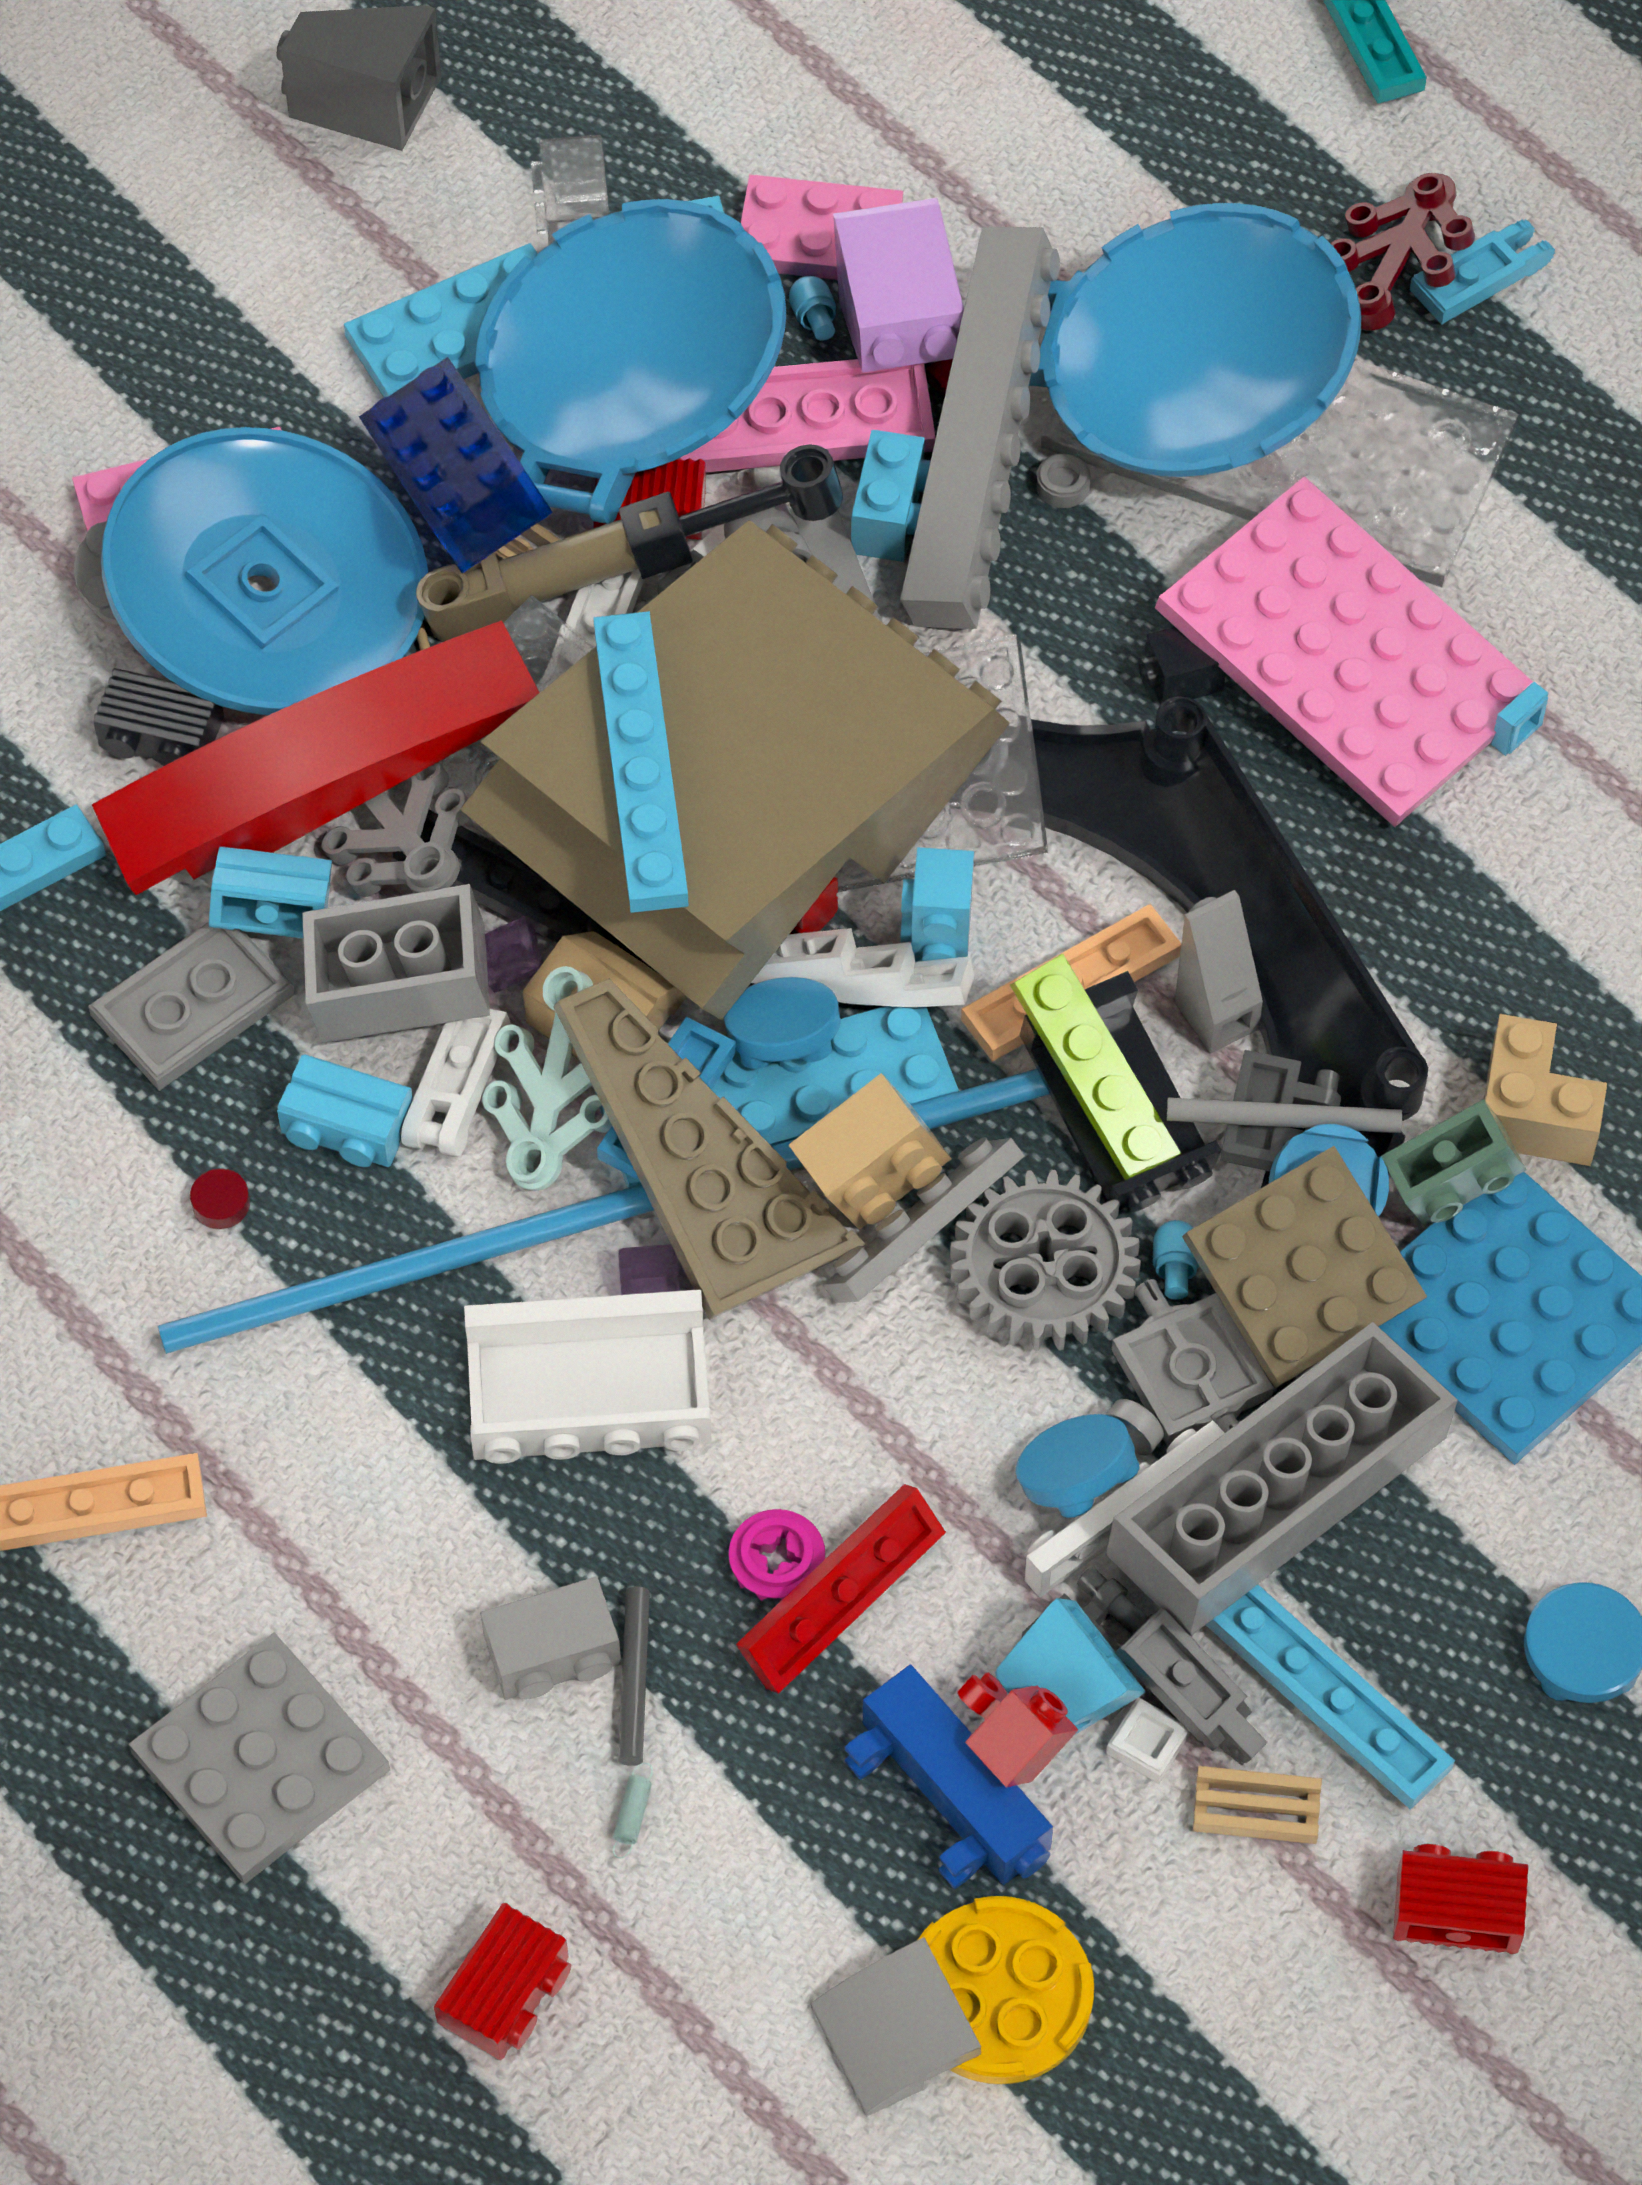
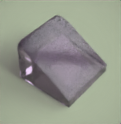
[618,1244,680,1295]

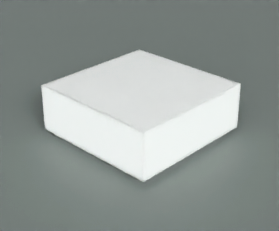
[1106,1698,1190,1784]

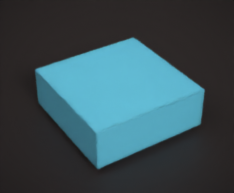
[1491,682,1548,756]

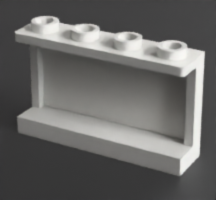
[464,1290,712,1464]

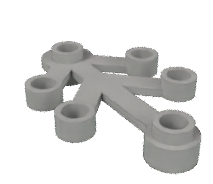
[322,762,470,897]

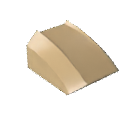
[522,931,687,1061]

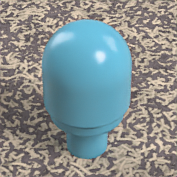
[789,276,836,341]
[1153,1220,1199,1299]

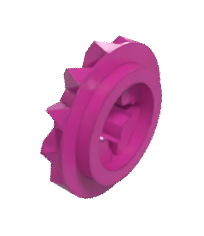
[729,1509,825,1601]

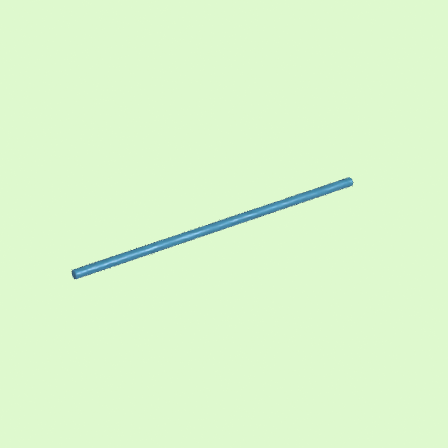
[158,1068,1050,1354]

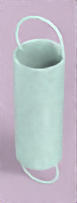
[613,1762,653,1858]

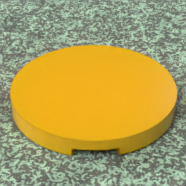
[918,1896,1094,2084]

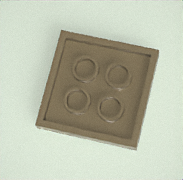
[1182,1146,1427,1388]

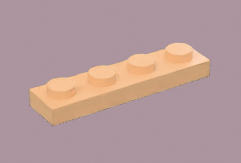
[961,904,1181,1062]
[0,1453,207,1551]

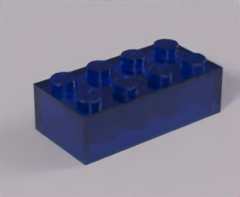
[359,357,553,574]

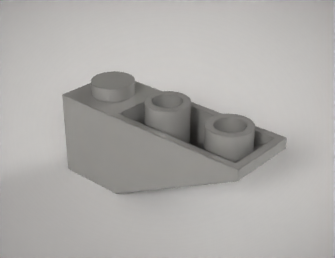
[1174,890,1263,1054]

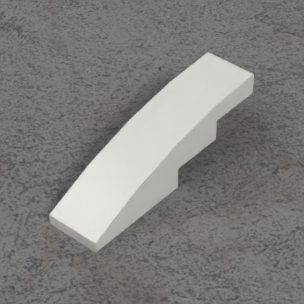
[751,928,975,1007]

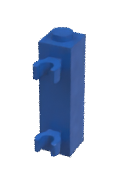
[844,1664,1053,1889]

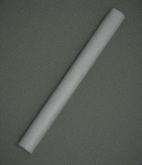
[1167,1098,1402,1133]

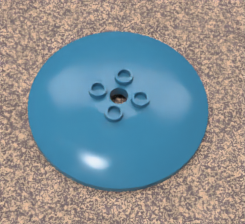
[101,427,428,715]

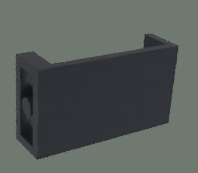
[1019,971,1221,1212]

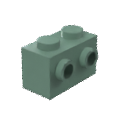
[1381,1099,1527,1226]

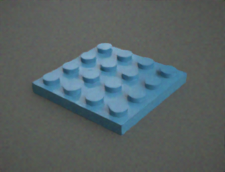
[1379,1172,1642,1465]

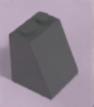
[276,5,442,151]

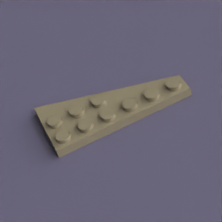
[553,978,866,1320]

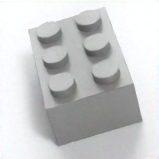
[302,884,490,1043]

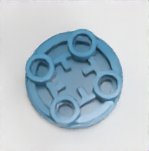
[724,977,840,1069]
[1016,1414,1140,1518]
[1524,1582,1642,1703]

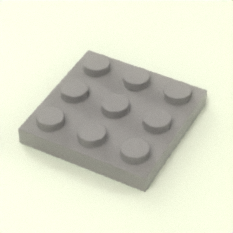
[129,1632,390,1885]

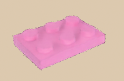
[741,174,903,280]

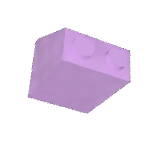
[833,198,964,373]

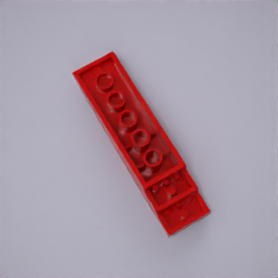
[92,620,540,895]

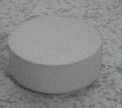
[1036,453,1091,508]
[1105,1399,1164,1455]

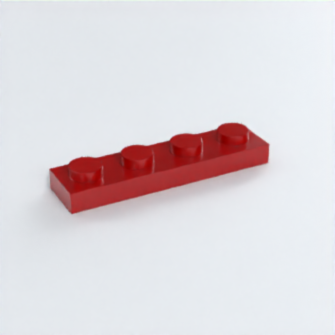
[736,1484,946,1694]

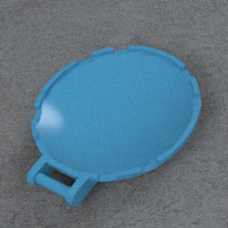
[475,199,786,524]
[1029,203,1361,477]

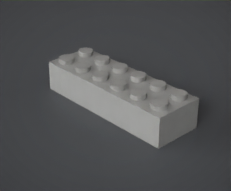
[1106,1322,1458,1636]

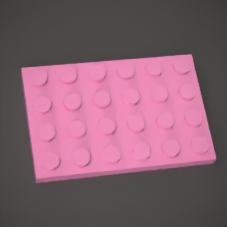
[1155,476,1533,827]

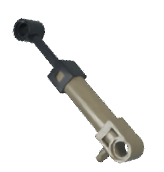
[416,444,843,642]

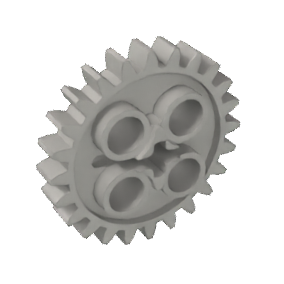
[950,1170,1141,1351]

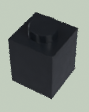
[1138,627,1226,705]

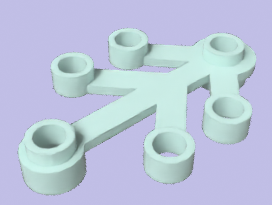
[482,966,612,1191]

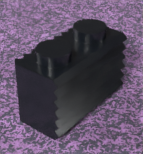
[93,668,225,766]

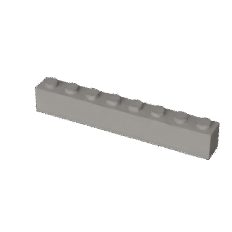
[900,227,1060,629]

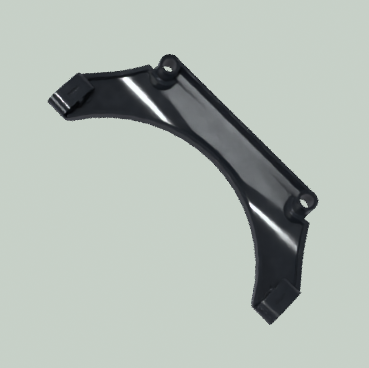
[944,696,1428,1294]

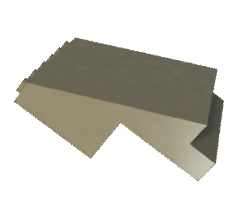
[460,520,1010,1020]

